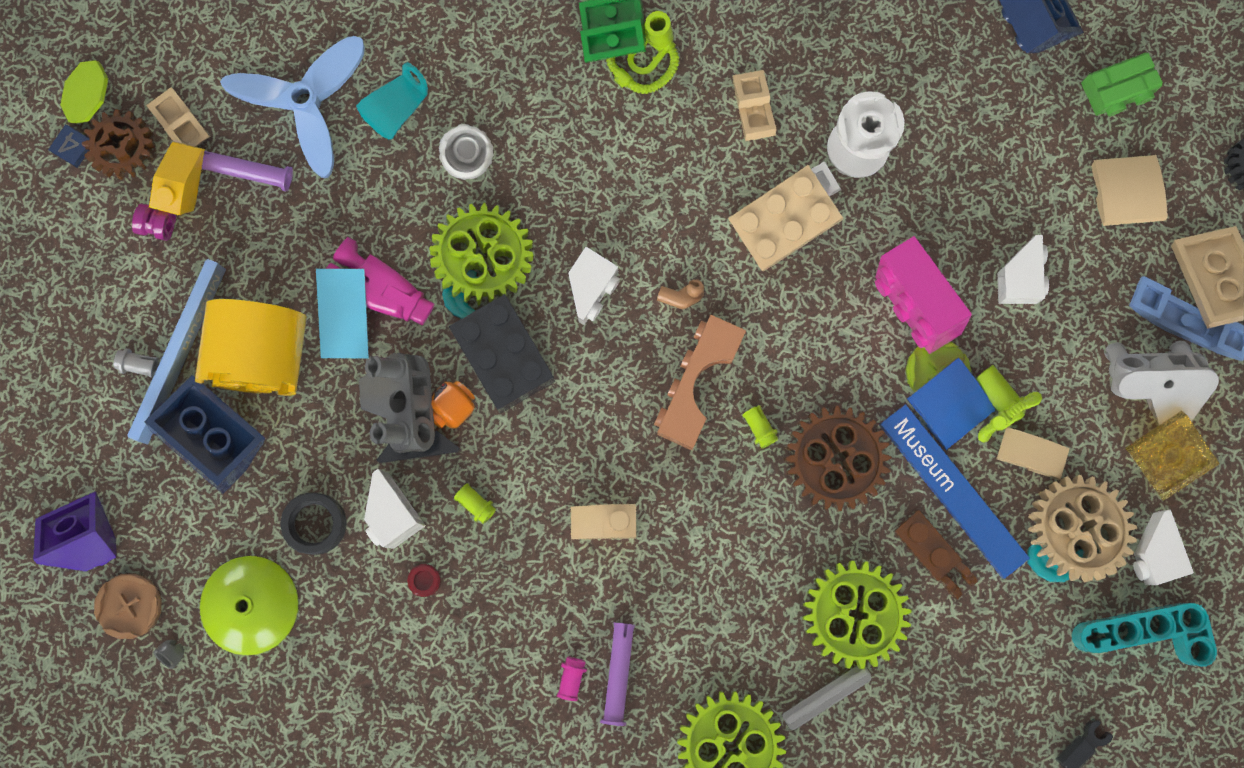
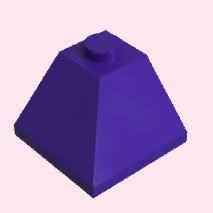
[33,491,117,571]

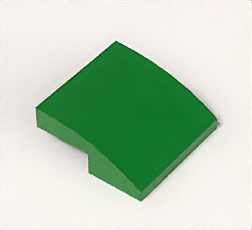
[579,0,646,63]

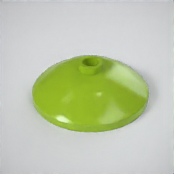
[200,556,299,655]

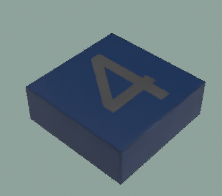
[48,124,90,168]

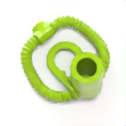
[606,11,679,94]
[975,365,1042,443]

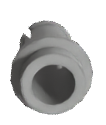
[113,348,159,378]

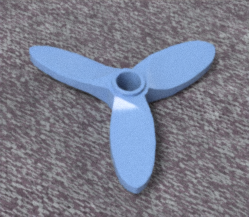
[220,36,365,179]

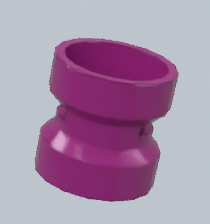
[132,203,176,241]

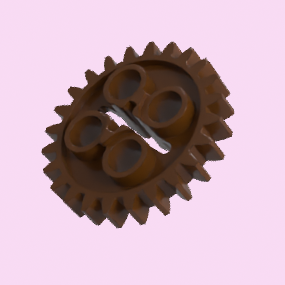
[784,406,892,512]

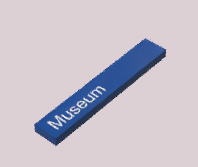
[879,404,1030,579]

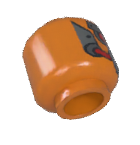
[431,381,475,429]

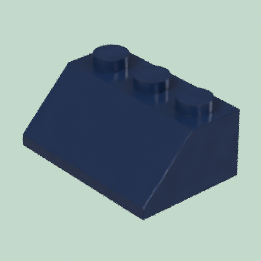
[999,0,1084,53]
[144,375,265,494]

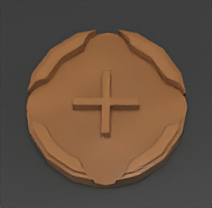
[94,574,162,639]

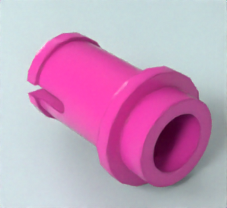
[557,657,587,701]

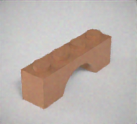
[654,315,746,450]

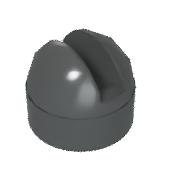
[153,639,184,669]

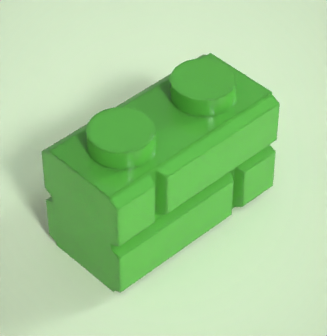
[1081,52,1163,117]

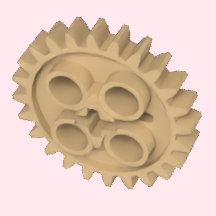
[1028,475,1137,583]

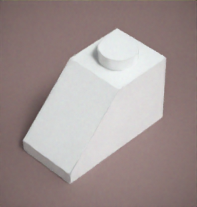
[1133,510,1194,585]

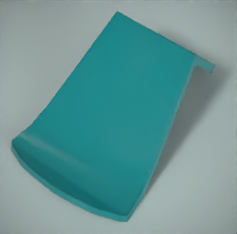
[356,62,428,140]

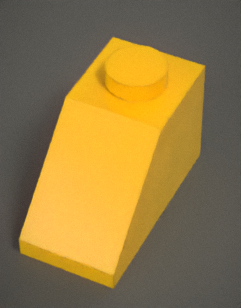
[149,141,205,215]

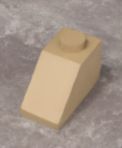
[571,504,636,539]

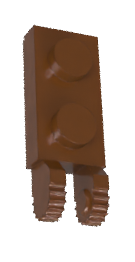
[893,510,978,600]

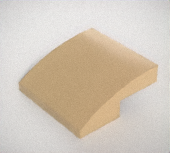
[1092,155,1168,226]

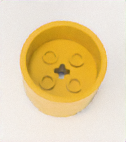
[195,299,307,396]

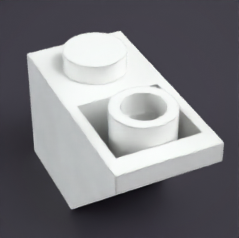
[997,235,1049,304]
[569,247,620,325]

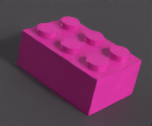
[875,236,972,354]

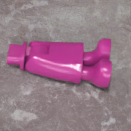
[326,237,435,326]

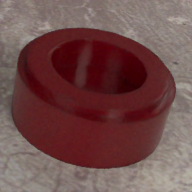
[407,564,441,597]

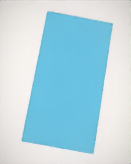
[316,269,369,358]

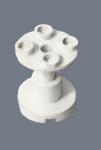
[827,92,904,178]

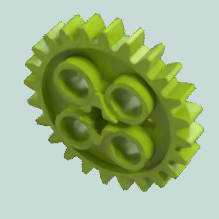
[429,203,533,305]
[802,561,912,669]
[677,691,786,768]

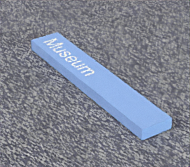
[128,259,226,444]

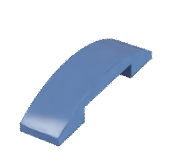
[1129,276,1244,361]

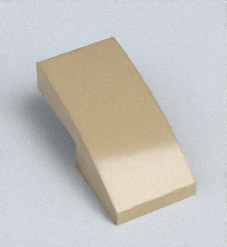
[733,70,776,141]
[146,87,210,147]
[997,427,1070,480]

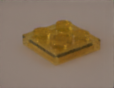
[1125,411,1220,501]

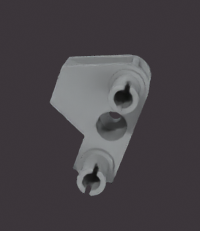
[1105,341,1219,426]

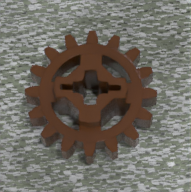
[82,109,156,180]

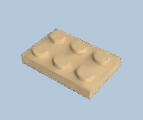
[728,165,843,271]
[1171,226,1244,329]

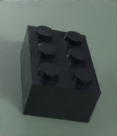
[449,294,555,414]

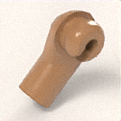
[657,280,704,309]

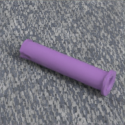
[202,151,293,191]
[600,622,635,726]

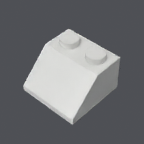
[364,469,426,549]

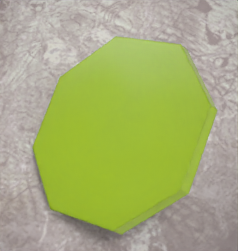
[60,60,109,123]

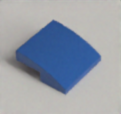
[907,358,995,450]

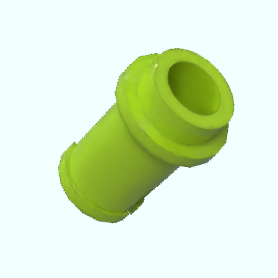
[742,405,778,449]
[454,483,496,524]

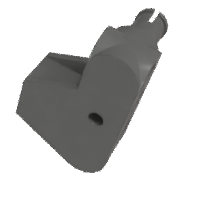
[359,353,435,453]

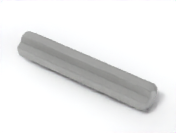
[782,666,872,731]

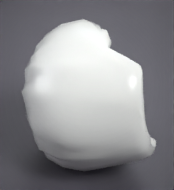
[439,124,494,180]

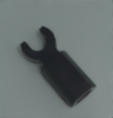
[1055,719,1113,768]

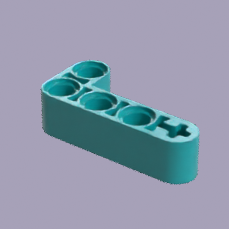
[1072,603,1217,667]

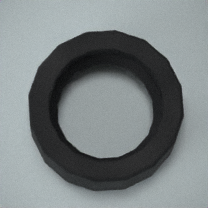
[280,492,347,555]

